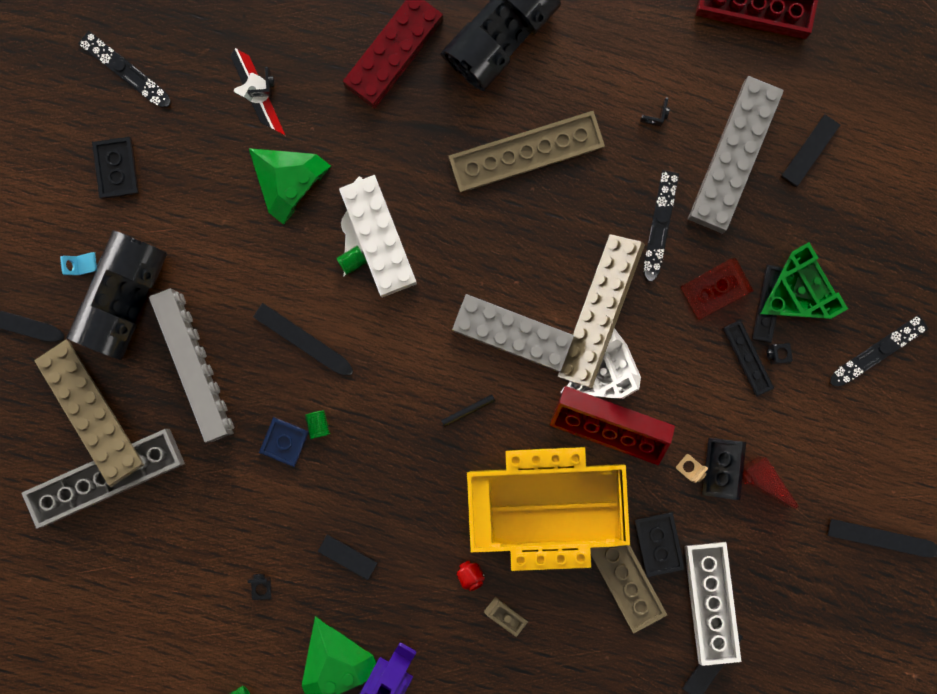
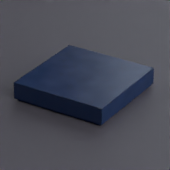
[259,417,309,467]

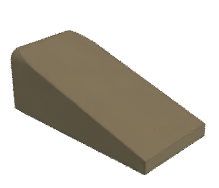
[484,597,528,637]

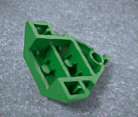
[249,148,332,225]
[760,242,848,319]
[302,616,376,694]

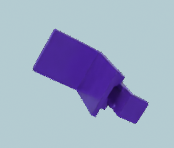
[360,643,417,694]

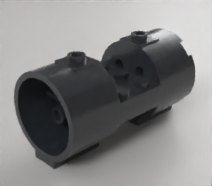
[440,0,561,91]
[66,230,167,360]

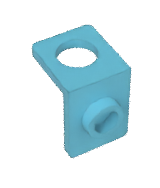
[60,252,97,276]

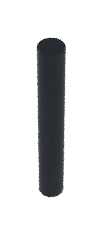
[441,394,495,427]

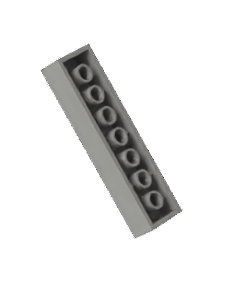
[688,76,784,234]
[149,288,234,442]
[22,429,185,528]

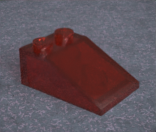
[681,258,754,320]
[742,456,799,509]

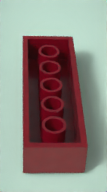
[343,0,443,109]
[695,0,818,39]
[550,386,675,465]

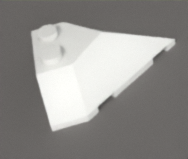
[561,328,641,399]

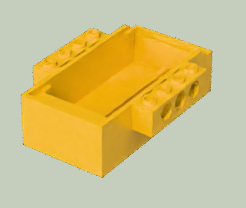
[467,447,630,571]

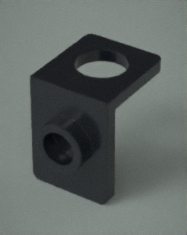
[247,67,275,97]
[640,97,670,127]
[767,343,793,365]
[248,574,272,600]

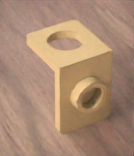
[676,454,708,483]

